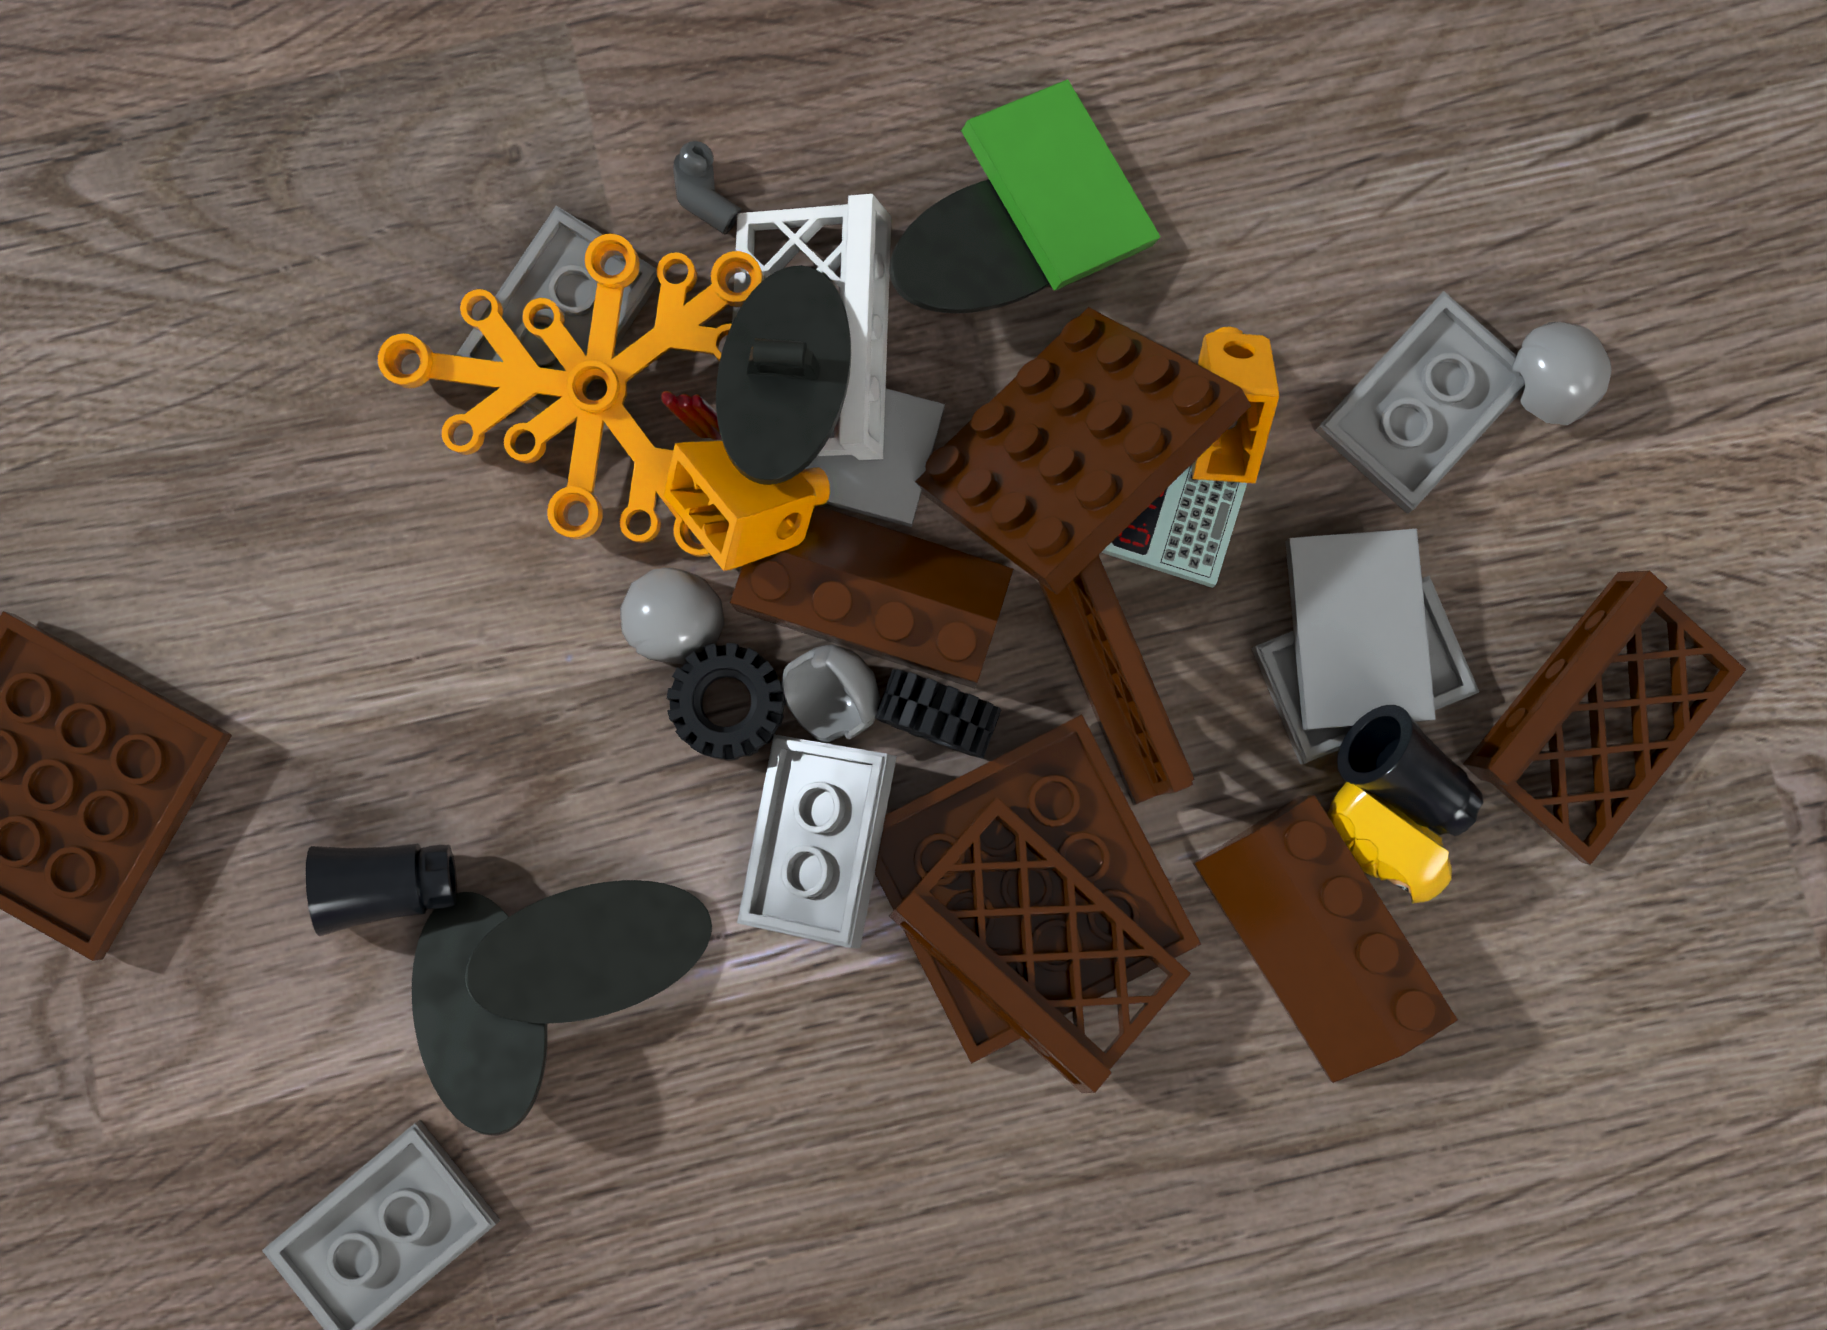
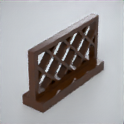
[1038,555,1195,805]
[1463,570,1746,865]
[889,797,1191,1093]

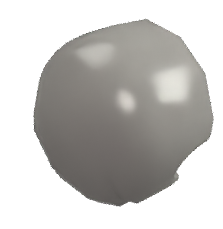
[1512,322,1612,425]
[620,568,724,664]
[781,644,881,743]

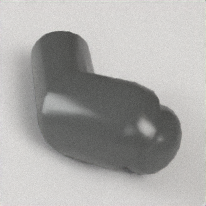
[673,141,741,235]

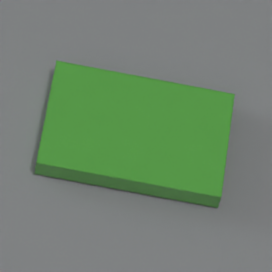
[961,79,1161,291]

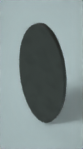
[889,179,1050,313]
[716,265,851,485]
[465,880,712,1024]
[412,892,547,1136]

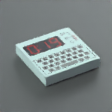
[1101,464,1247,588]

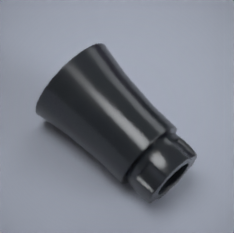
[1337,705,1484,836]
[306,843,457,936]

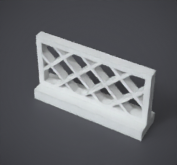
[732,194,891,460]

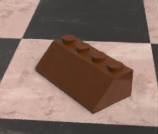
[730,506,1014,689]
[1193,795,1458,1083]

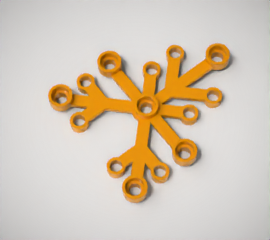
[378,234,764,557]

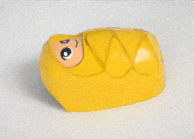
[1327,781,1452,904]

